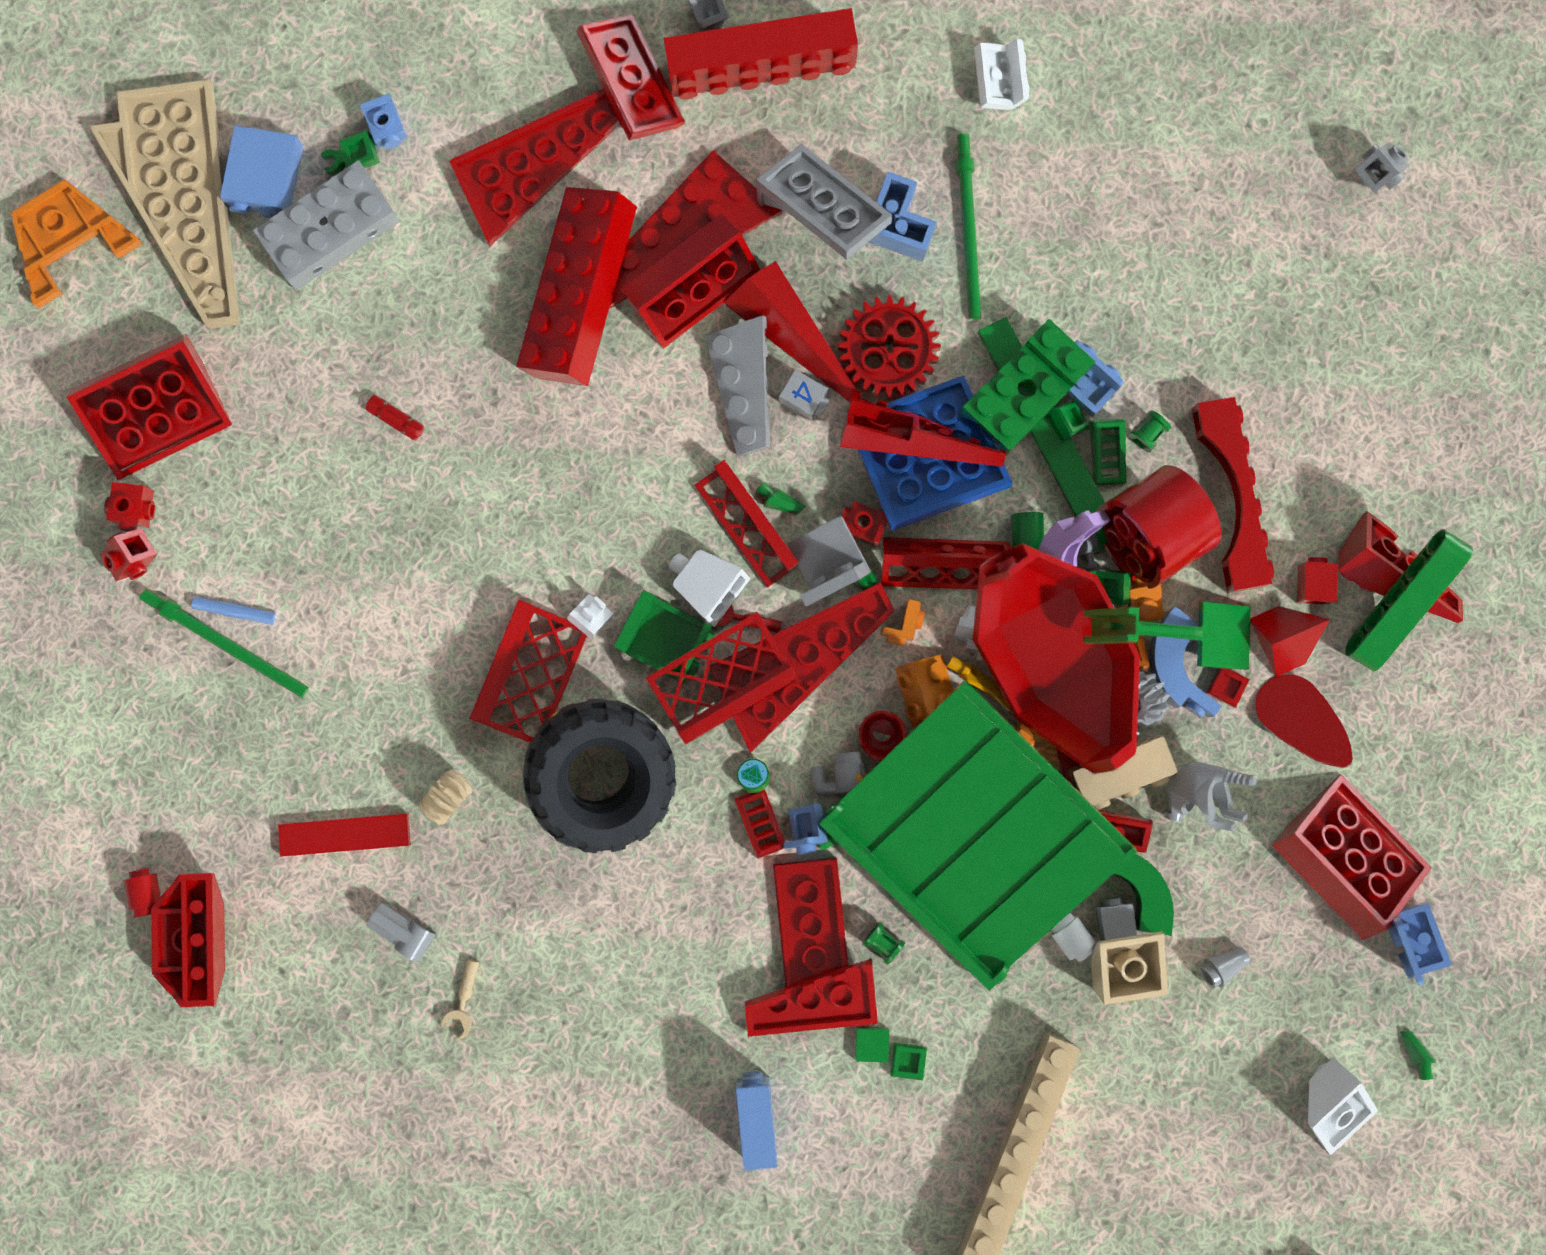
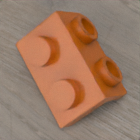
[895,654,953,729]

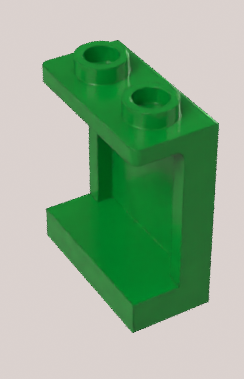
[613,590,715,684]

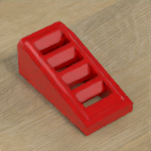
[734,789,785,859]

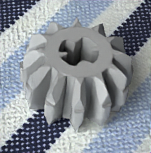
[1137,670,1171,728]

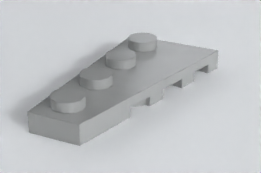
[705,315,770,456]

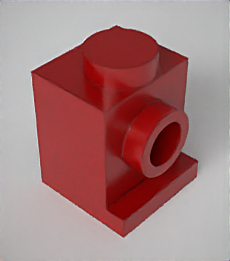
[842,501,887,547]

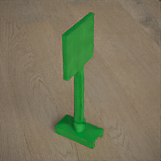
[1083,602,1251,670]

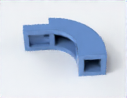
[1149,606,1222,718]

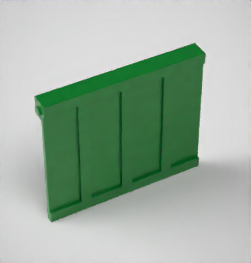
[819,680,1137,991]

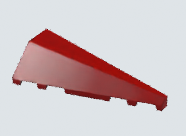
[724,261,856,402]
[840,389,1006,467]

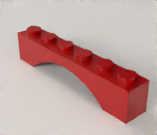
[1191,397,1274,594]

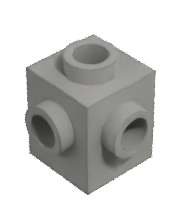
[1354,142,1410,193]

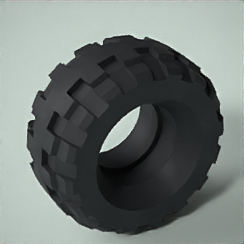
[523,698,676,854]

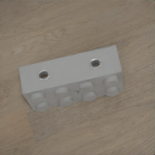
[253,160,400,290]

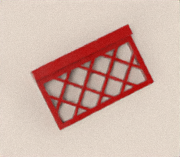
[469,599,587,743]
[646,612,797,745]

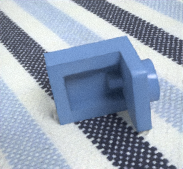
[783,804,828,854]

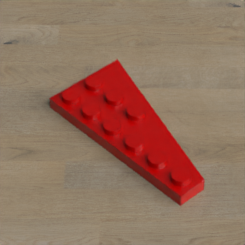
[449,88,621,246]
[610,150,782,308]
[709,583,895,753]

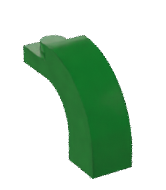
[1114,854,1174,936]

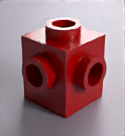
[104,482,156,531]
[100,528,157,581]

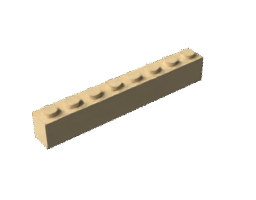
[956,1032,1081,1255]

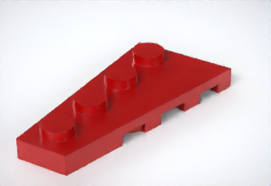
[745,958,878,1037]

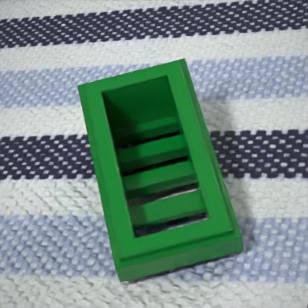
[1089,419,1127,485]

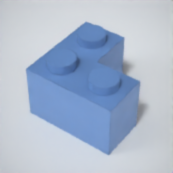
[868,172,937,262]

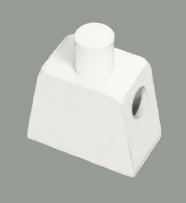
[669,550,750,627]

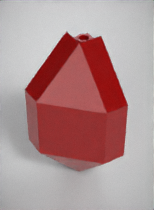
[972,544,1140,774]

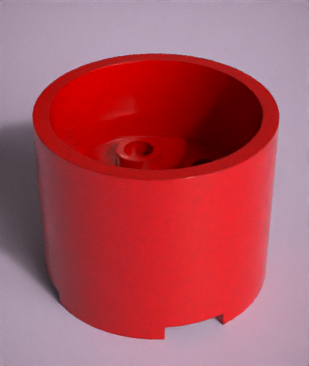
[1097,465,1221,589]

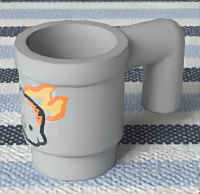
[811,752,865,795]

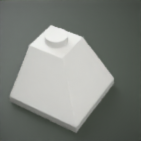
[1308,1058,1378,1155]

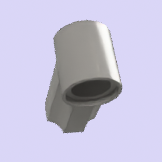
[366,902,436,962]

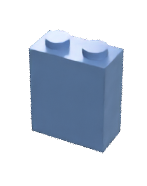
[220,125,303,219]
[736,1071,777,1171]

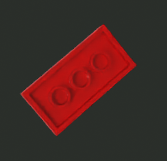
[576,13,685,141]
[773,857,848,987]

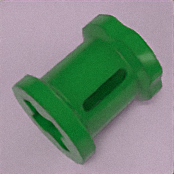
[1129,410,1171,453]
[862,922,905,965]

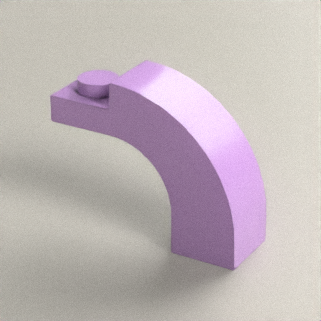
[1039,510,1111,567]

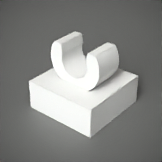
[567,593,614,639]

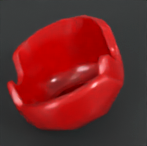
[859,710,907,760]

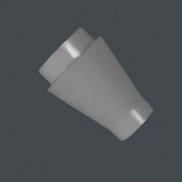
[1199,946,1250,989]

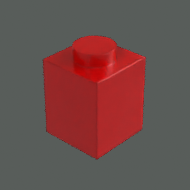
[1297,557,1338,605]

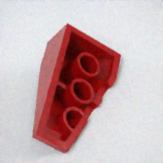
[1338,511,1463,624]

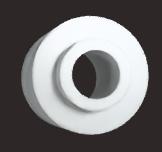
[1051,912,1096,962]

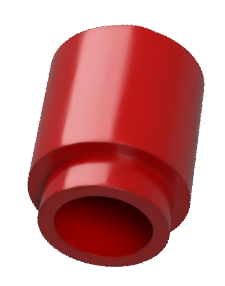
[123,868,161,918]

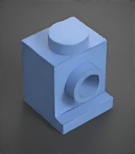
[360,94,408,149]

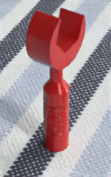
[715,604,783,633]

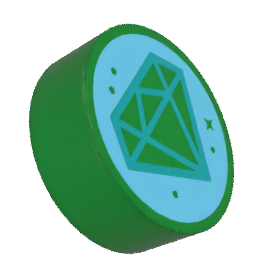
[737,759,770,793]

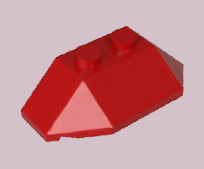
[151,873,225,1008]

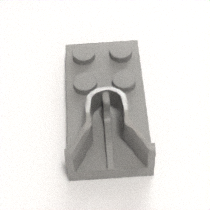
[756,144,892,260]

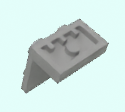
[788,516,871,606]

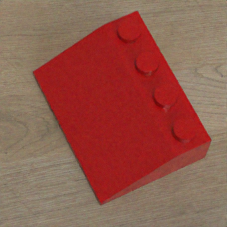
[66,334,233,480]
[1271,774,1432,940]

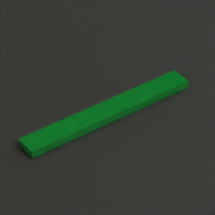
[978,317,1107,554]

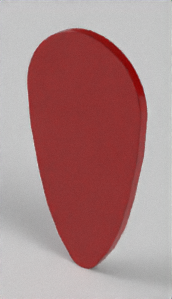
[1256,674,1353,768]

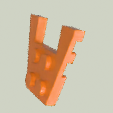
[11,179,143,309]

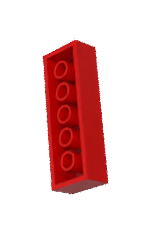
[663,8,858,100]
[516,187,637,386]

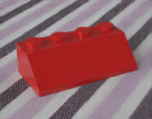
[620,213,761,349]

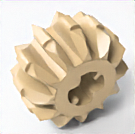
[419,770,473,825]

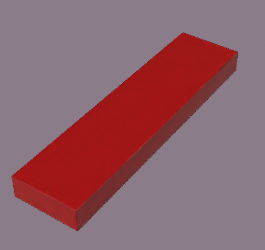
[278,813,411,857]

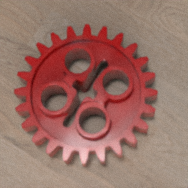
[838,295,941,399]

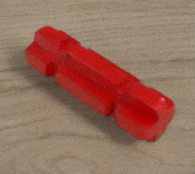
[365,395,424,441]

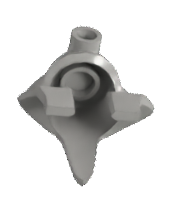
[1164,762,1256,831]

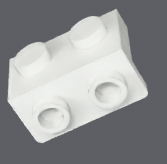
[974,39,1029,110]

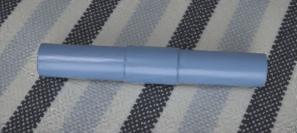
[191,596,276,625]

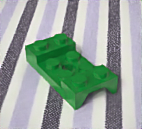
[959,319,1096,456]

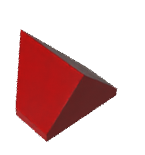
[1250,606,1330,677]

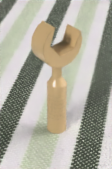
[441,959,479,1040]

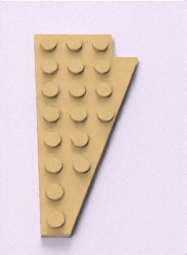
[91,79,241,329]

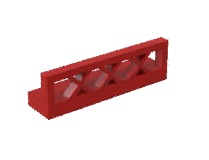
[694,459,799,588]
[881,537,1011,590]

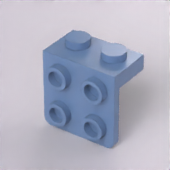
[1388,901,1452,985]

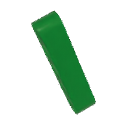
[1345,529,1473,671]

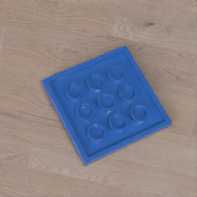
[857,375,1012,531]

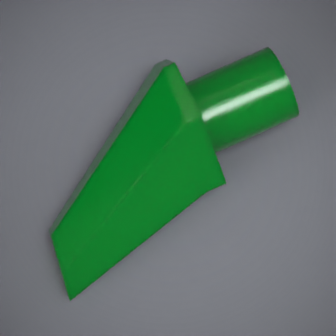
[756,482,807,515]
[1400,1031,1436,1080]

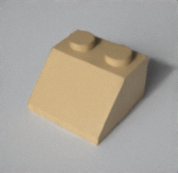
[1091,931,1168,1005]

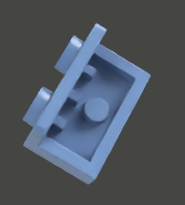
[1067,340,1124,417]

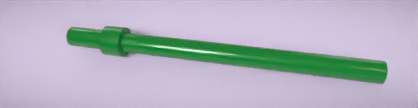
[955,133,981,320]
[139,589,309,698]

